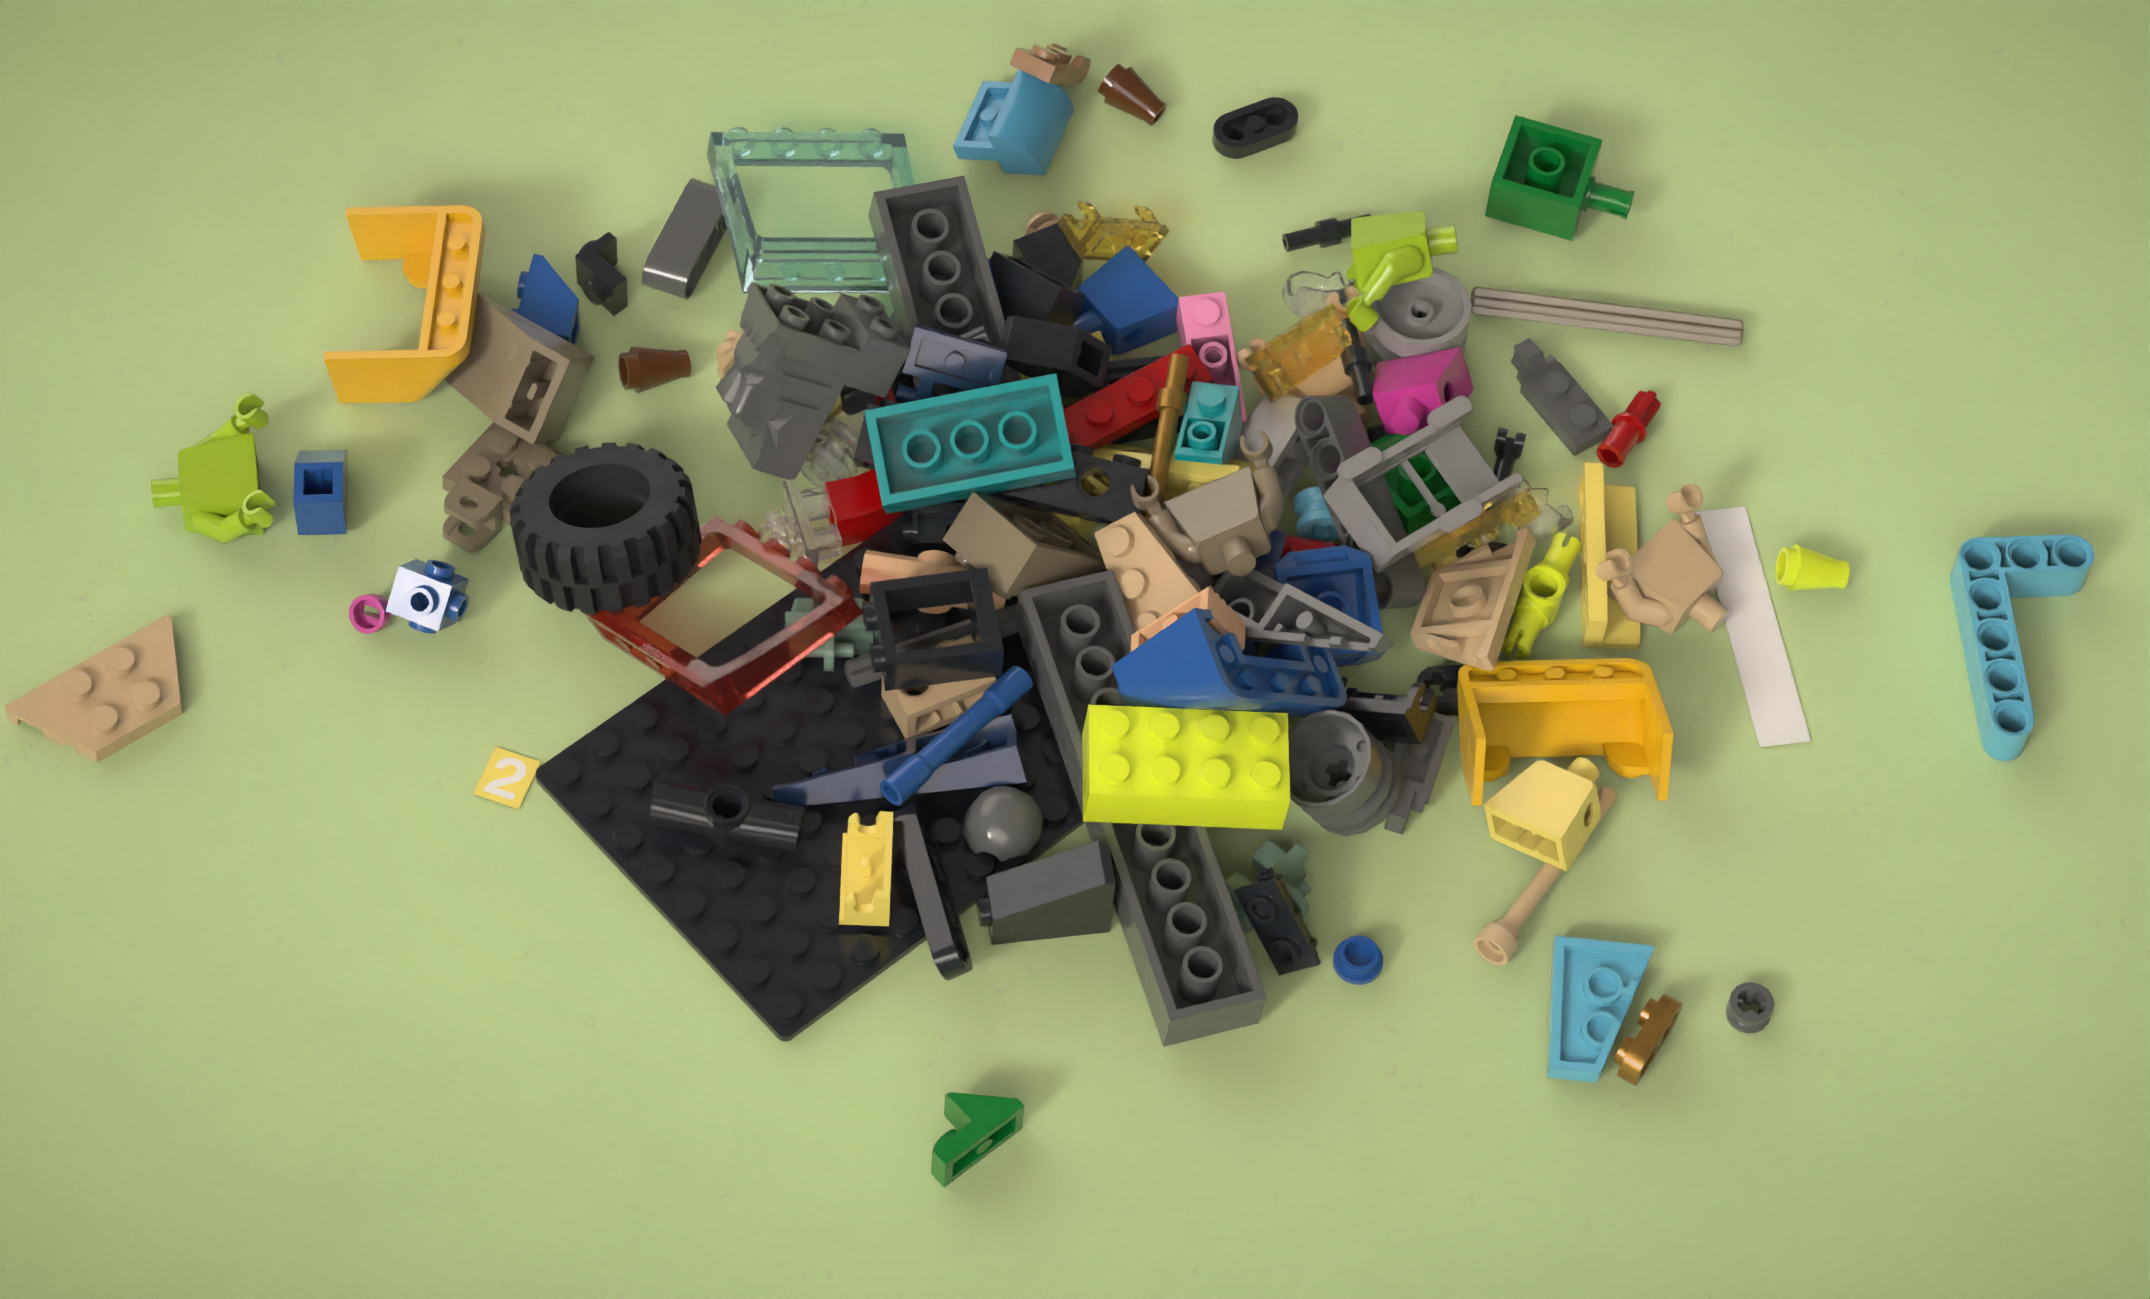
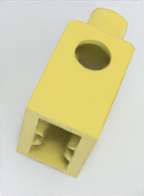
[1484,757,1601,872]

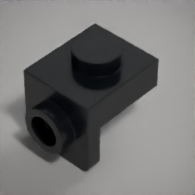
[575,232,628,316]

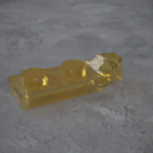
[1412,489,1541,572]

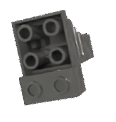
[716,282,910,482]

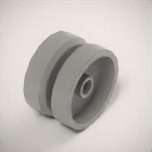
[1365,267,1472,367]

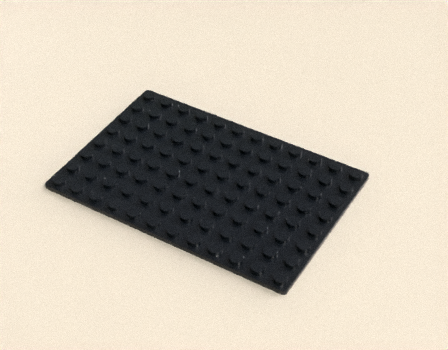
[536,500,1085,1042]

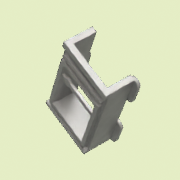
[1323,396,1523,574]

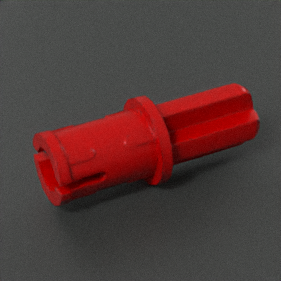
[1596,390,1661,468]

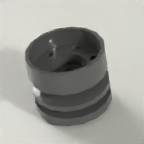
[1288,710,1401,836]

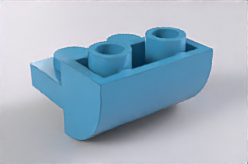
[953,70,1074,175]

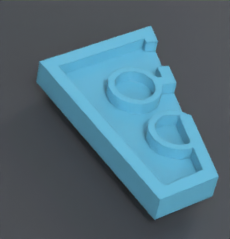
[1547,936,1655,1083]

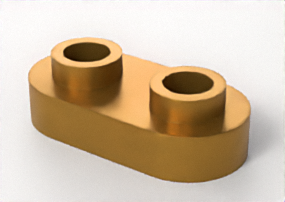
[1613,994,1683,1086]

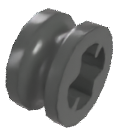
[1726,982,1775,1034]

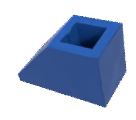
[511,254,580,345]
[293,450,348,535]

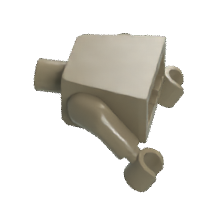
[1131,430,1285,576]

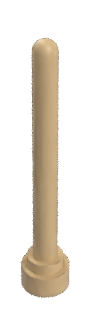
[1473,787,1616,966]

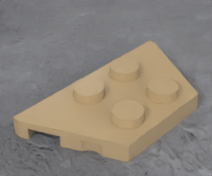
[1410,527,1536,671]
[4,614,183,762]

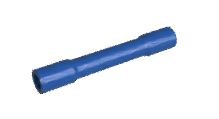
[880,666,1033,806]

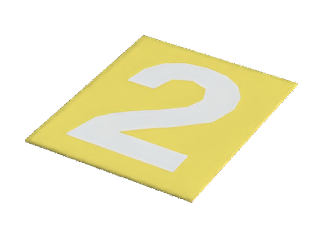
[473,747,541,809]

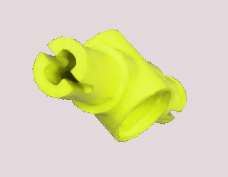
[1501,532,1582,660]

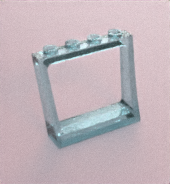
[707,127,915,293]

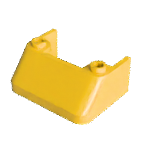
[323,205,486,404]
[1457,658,1674,806]

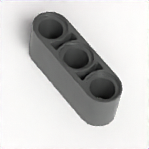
[642,178,737,299]

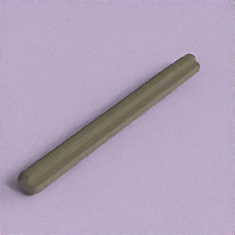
[1470,287,1744,346]

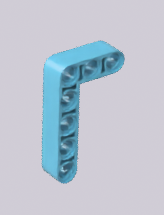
[1950,534,2095,761]

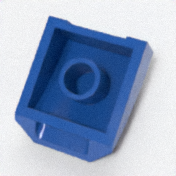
[1274,545,1386,667]

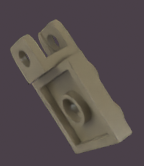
[442,422,567,553]

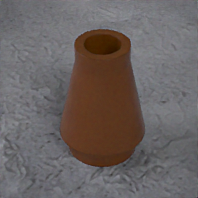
[1098,64,1167,126]
[618,347,691,393]

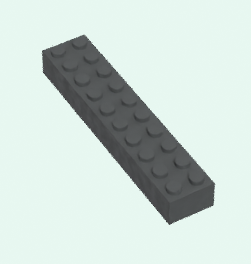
[1014,570,1267,1047]

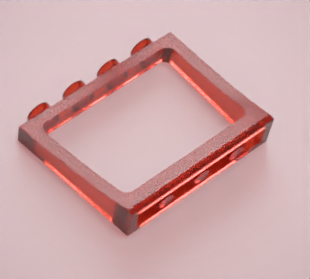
[585,515,862,716]

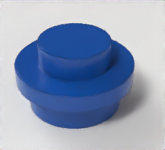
[1333,935,1383,985]

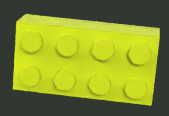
[1082,705,1290,830]

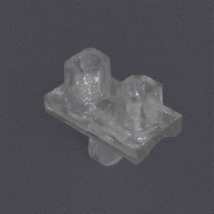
[758,478,842,577]

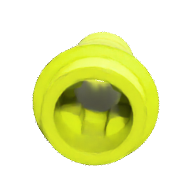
[1775,544,1850,591]

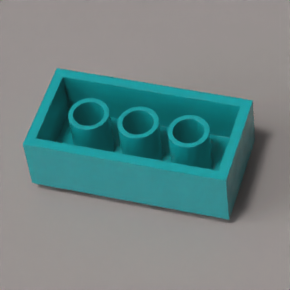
[865,373,1076,514]

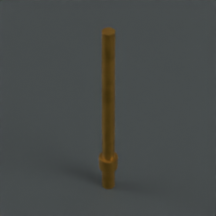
[1141,354,1189,520]

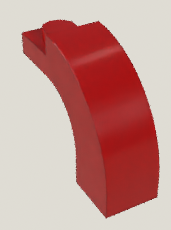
[825,388,902,548]

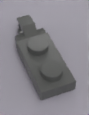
[1511,338,1614,456]
[1384,712,1455,835]

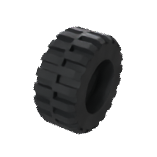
[510,442,702,615]

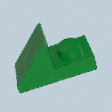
[931,1092,1024,1188]

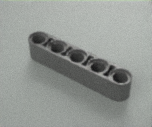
[1294,395,1425,609]

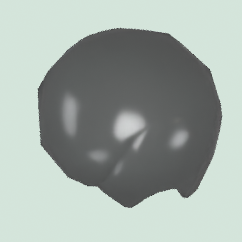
[963,786,1044,862]

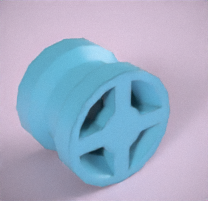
[1293,486,1339,542]

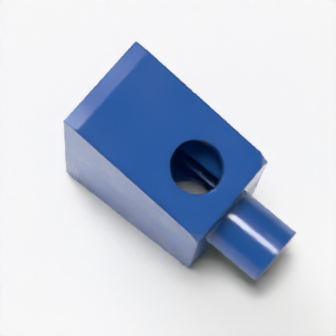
[1073,245,1179,356]

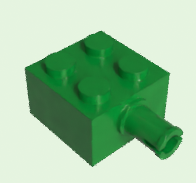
[1485,115,1635,241]

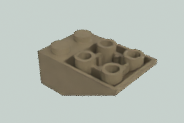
[444,292,595,445]

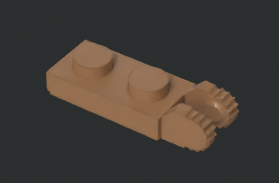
[1010,43,1091,85]

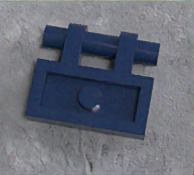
[895,324,1008,403]

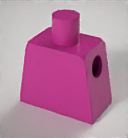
[1373,347,1474,435]

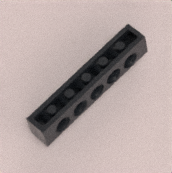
[854,399,1149,525]

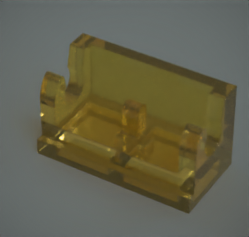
[1057,201,1170,262]
[1244,302,1352,402]

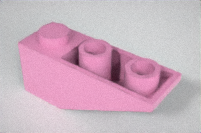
[1176,292,1247,423]

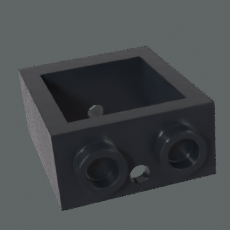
[862,568,1004,691]

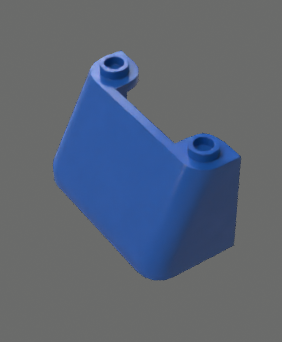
[1112,608,1347,718]

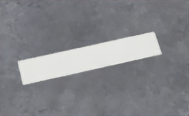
[1695,506,1811,747]

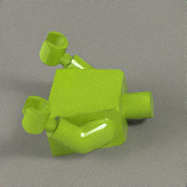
[1346,211,1459,332]
[151,393,276,544]

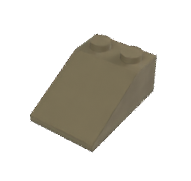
[942,492,1107,600]

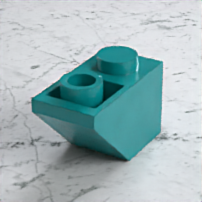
[1174,381,1242,465]

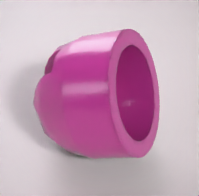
[349,593,391,634]

